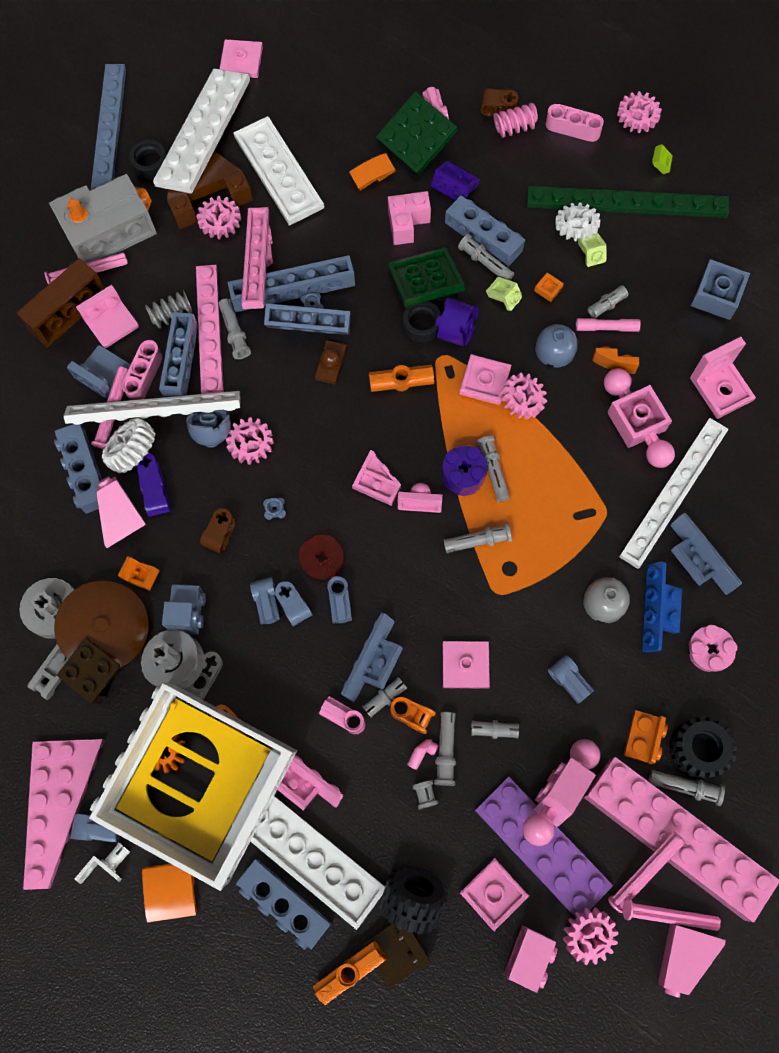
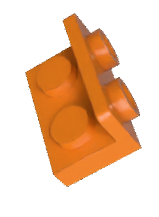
[623,710,668,765]

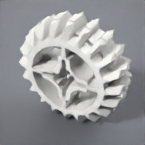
[102,418,155,473]

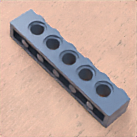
[228,255,355,312]

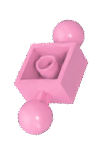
[604,368,675,468]
[522,739,600,846]

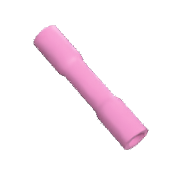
[576,318,640,332]

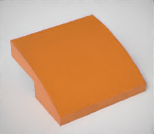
[142,864,197,922]

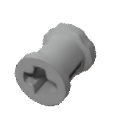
[412,780,439,809]

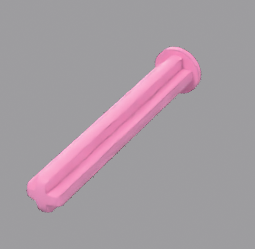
[44,253,127,285]
[91,367,128,449]
[608,832,685,913]
[623,899,721,931]

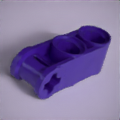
[137,453,171,517]

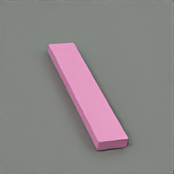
[242,207,269,309]

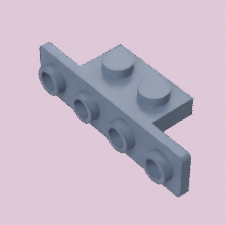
[671,513,742,595]
[341,612,403,702]

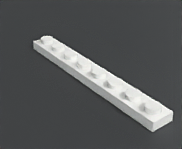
[64,391,241,425]
[619,418,728,569]

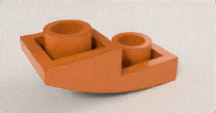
[350,153,396,190]
[592,346,639,374]

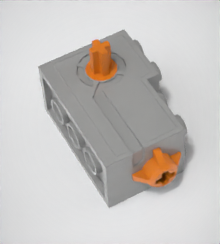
[49,174,157,263]

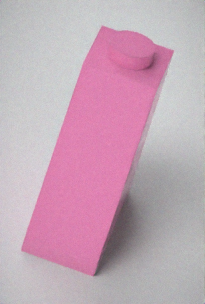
[96,477,146,548]
[658,924,726,998]

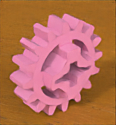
[617,91,662,133]
[197,196,242,239]
[501,373,547,420]
[226,418,274,465]
[563,908,618,965]

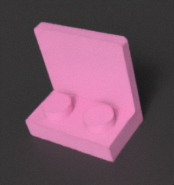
[76,285,139,348]

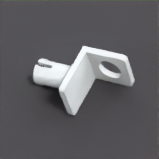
[75,842,130,884]

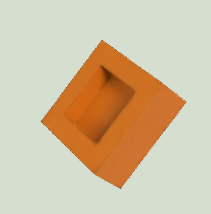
[534,273,564,302]

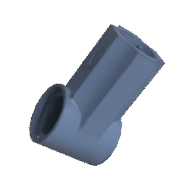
[327,576,352,623]
[250,577,280,624]
[548,655,594,704]
[70,814,120,842]

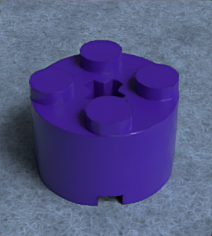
[436,298,478,347]
[442,446,487,496]

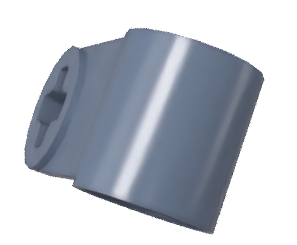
[275,582,312,627]

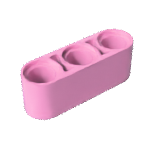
[545,104,604,142]
[122,340,163,400]

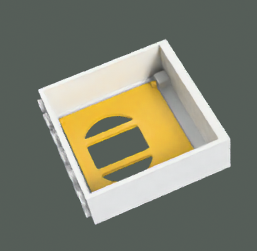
[89,683,298,891]

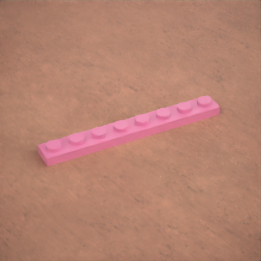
[196,265,224,413]

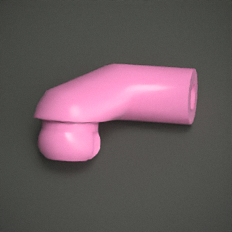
[407,739,438,770]

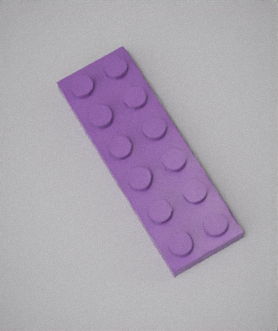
[475,777,613,918]

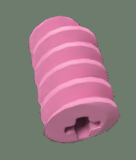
[494,103,538,138]

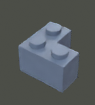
[162,585,206,635]

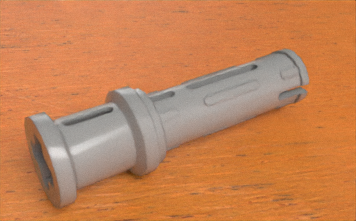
[458,234,514,281]
[218,298,251,359]
[476,436,510,502]
[443,522,512,553]
[434,712,456,786]
[649,769,725,806]

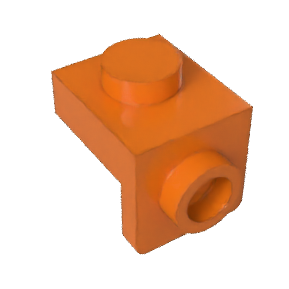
[118,556,160,590]

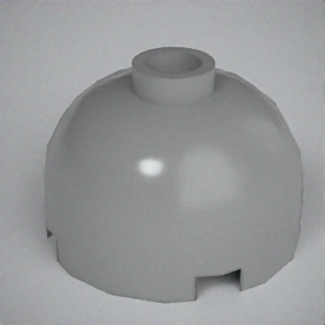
[583,577,630,623]

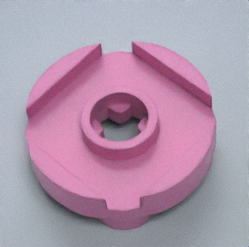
[688,625,737,672]

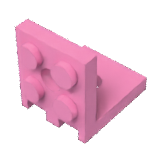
[690,337,756,419]

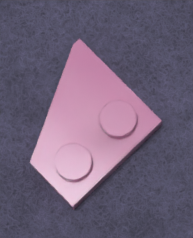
[352,450,401,506]

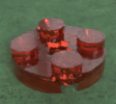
[299,535,344,580]

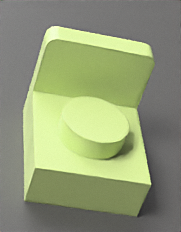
[578,233,606,267]
[486,277,522,311]

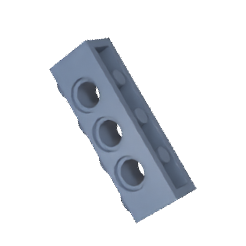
[445,195,525,267]
[264,304,351,335]
[159,312,198,397]
[54,424,102,514]
[236,859,332,950]

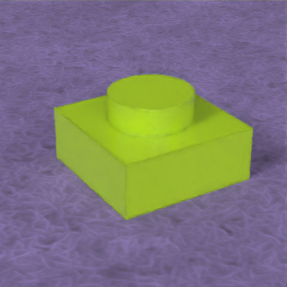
[652,144,673,174]

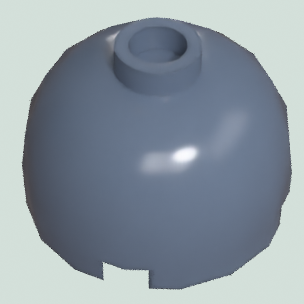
[535,324,578,368]
[186,409,231,447]

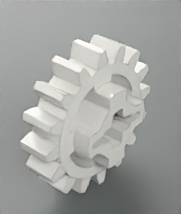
[555,203,600,241]

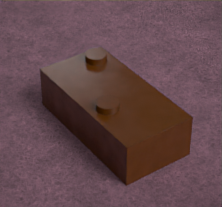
[17,258,105,348]

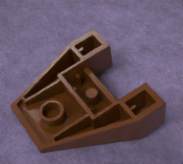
[167,151,253,230]

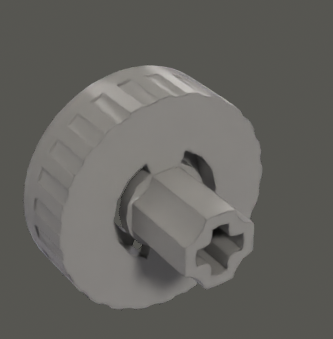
[19,578,75,639]
[141,630,204,690]

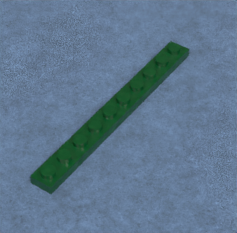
[527,186,729,218]

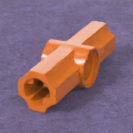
[369,365,434,392]
[313,940,386,1005]

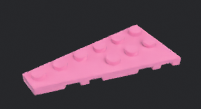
[23,739,105,890]

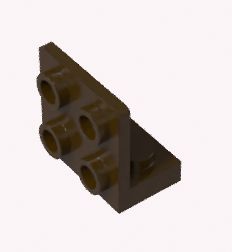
[56,639,120,704]
[363,924,431,989]

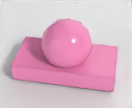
[398,482,443,513]

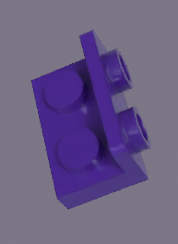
[431,160,480,201]

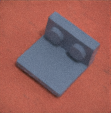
[67,345,131,399]

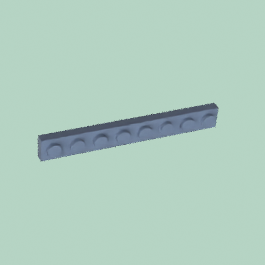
[90,64,126,191]

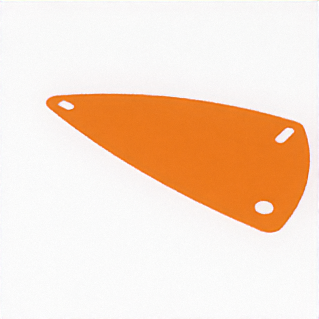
[435,355,607,595]

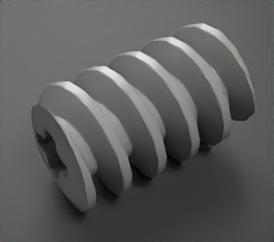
[145,290,192,329]

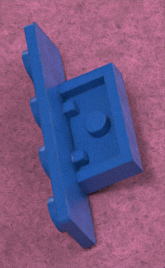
[642,561,682,653]

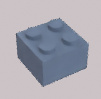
[691,259,750,320]

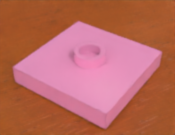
[220,40,263,78]
[459,354,511,405]
[443,641,490,688]
[459,858,529,931]

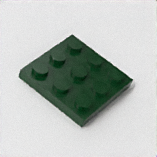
[376,91,458,176]
[388,247,465,307]

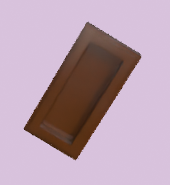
[315,340,347,385]

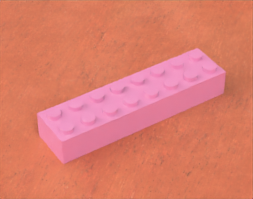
[583,757,779,923]

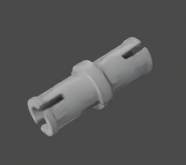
[588,285,628,318]
[362,677,407,718]
[471,720,519,739]

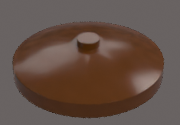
[54,581,149,669]

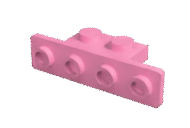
[265,744,343,810]

